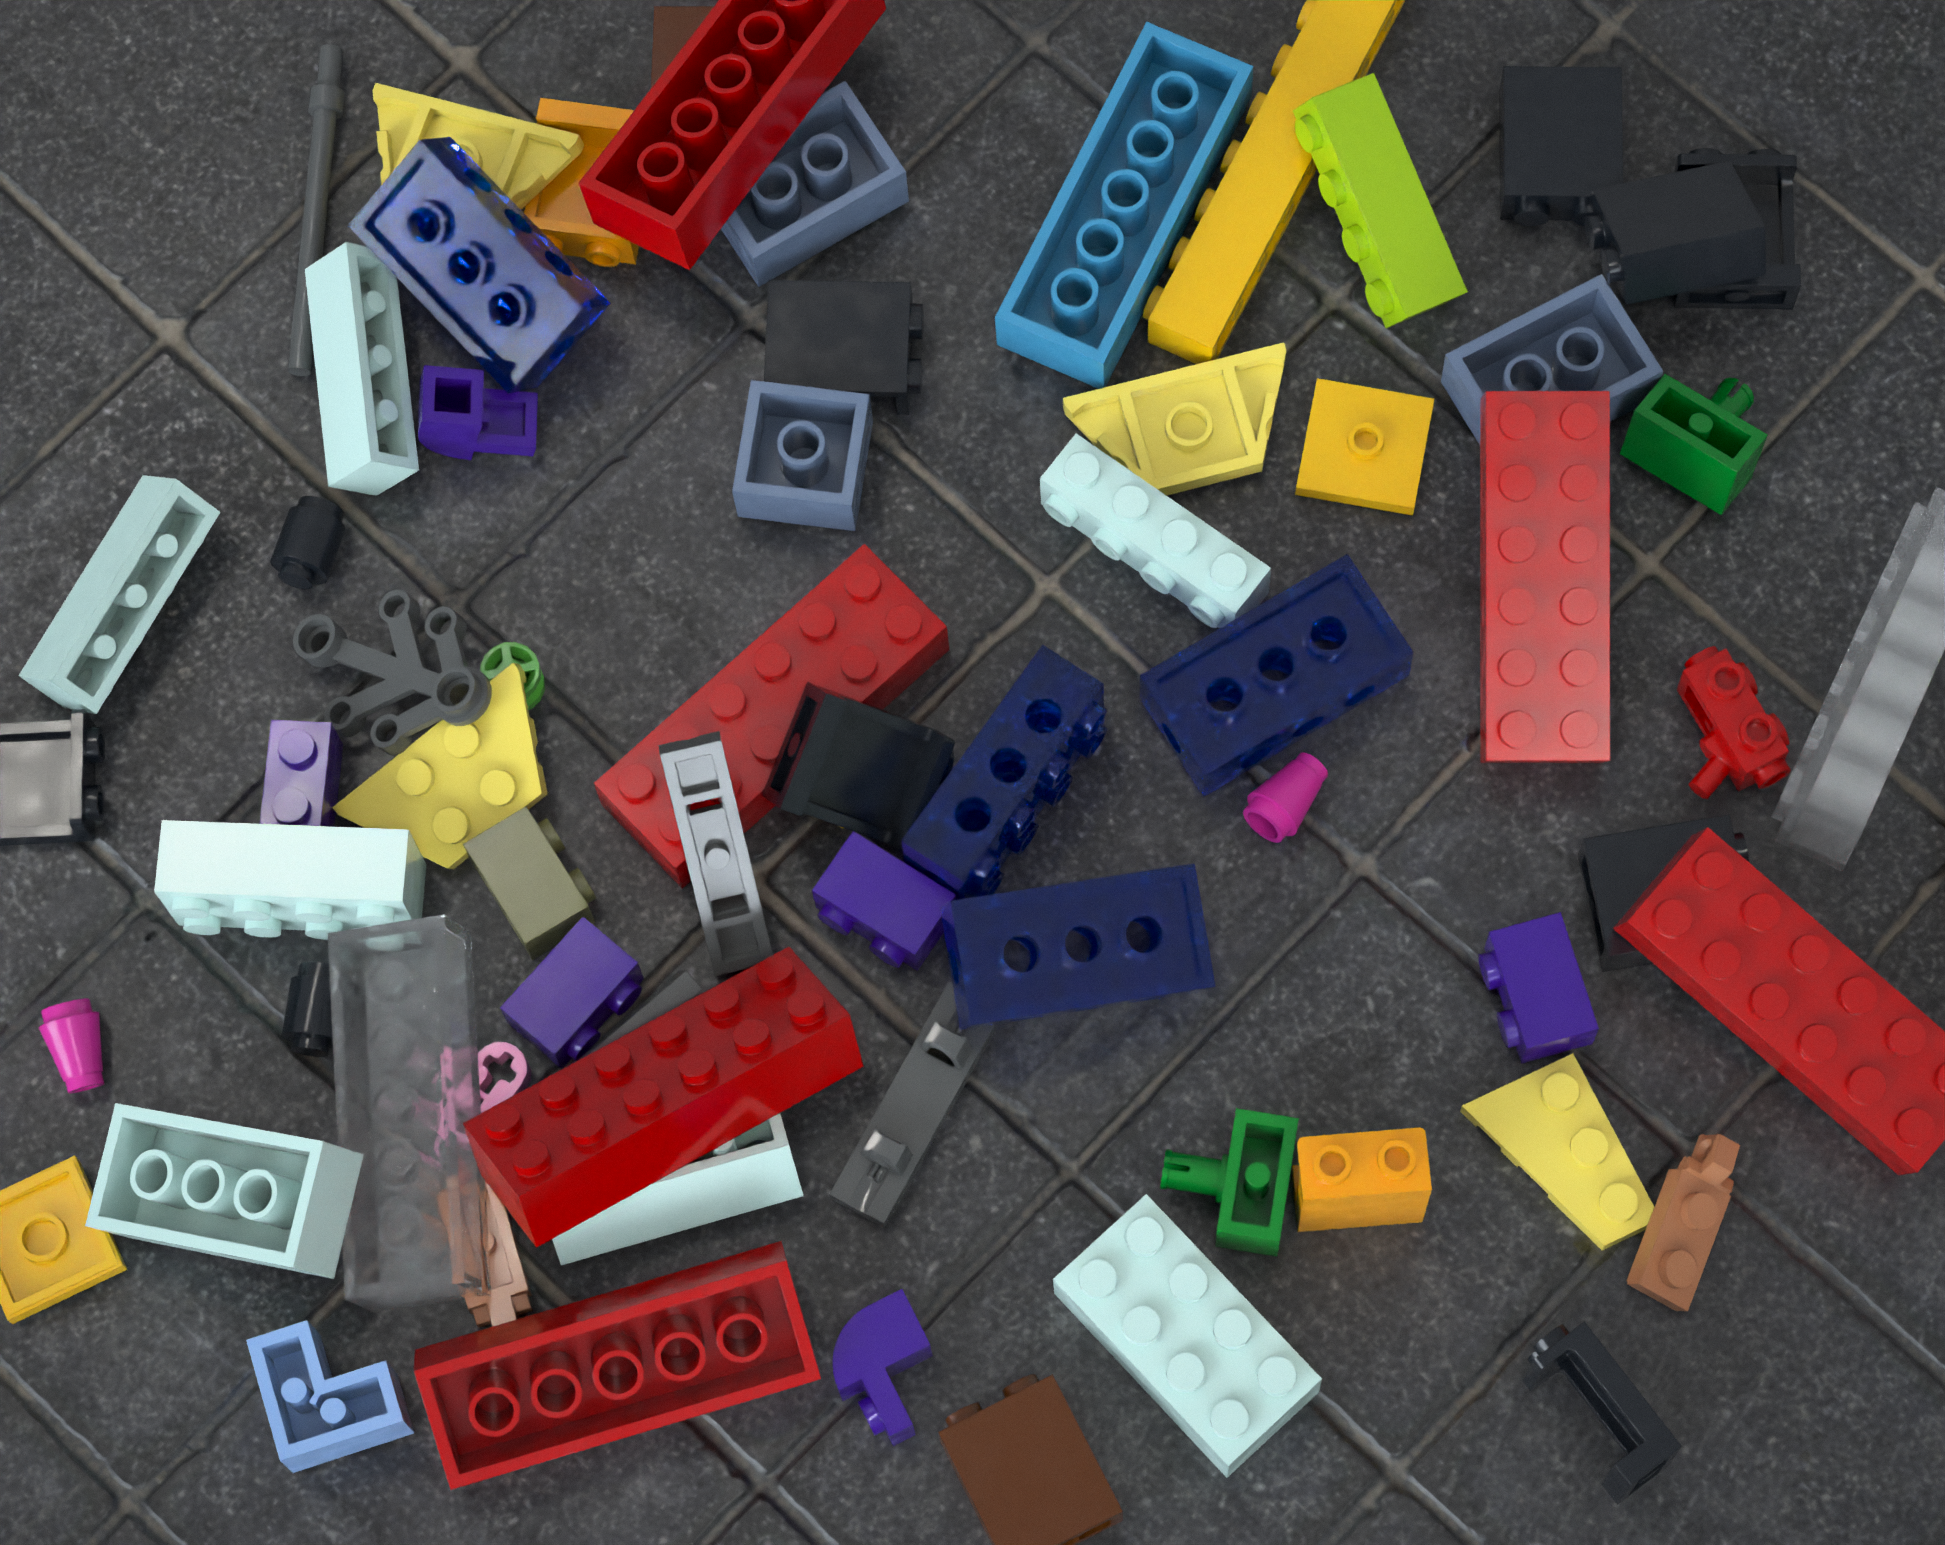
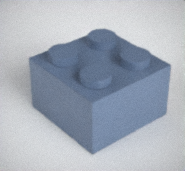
[732,380,873,531]

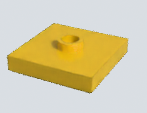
[1295,378,1434,516]
[0,1155,127,1324]

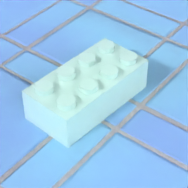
[154,820,426,942]
[85,1103,364,1279]
[1053,1194,1322,1478]

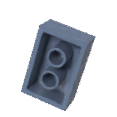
[721,81,909,287]
[1441,274,1663,445]

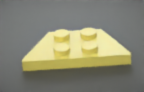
[372,83,584,235]
[1063,342,1286,496]
[332,663,548,869]

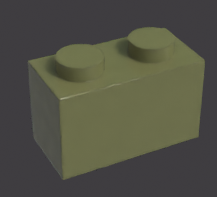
[463,806,597,960]

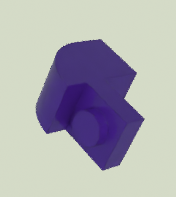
[418,365,538,460]
[832,1289,933,1446]

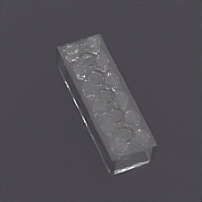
[1772,487,1945,871]
[328,914,491,1312]

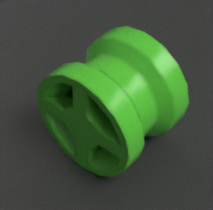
[480,642,545,710]

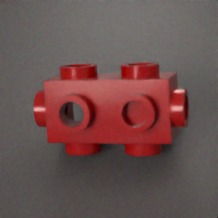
[1676,646,1791,799]

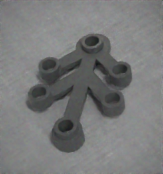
[293,589,492,755]

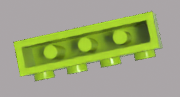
[1293,73,1468,328]

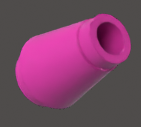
[1243,752,1328,843]
[39,998,105,1094]

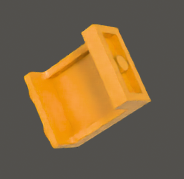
[515,98,639,267]
[1292,1127,1432,1232]

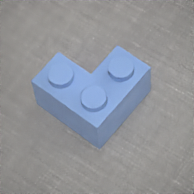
[246,1320,414,1473]

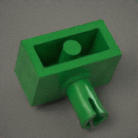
[1620,374,1768,515]
[1160,1108,1299,1257]

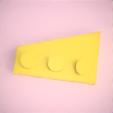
[1460,1053,1654,1250]

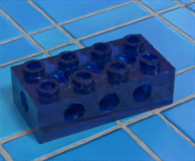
[348,137,611,394]
[1139,554,1414,797]
[901,644,1108,915]
[940,863,1216,1030]

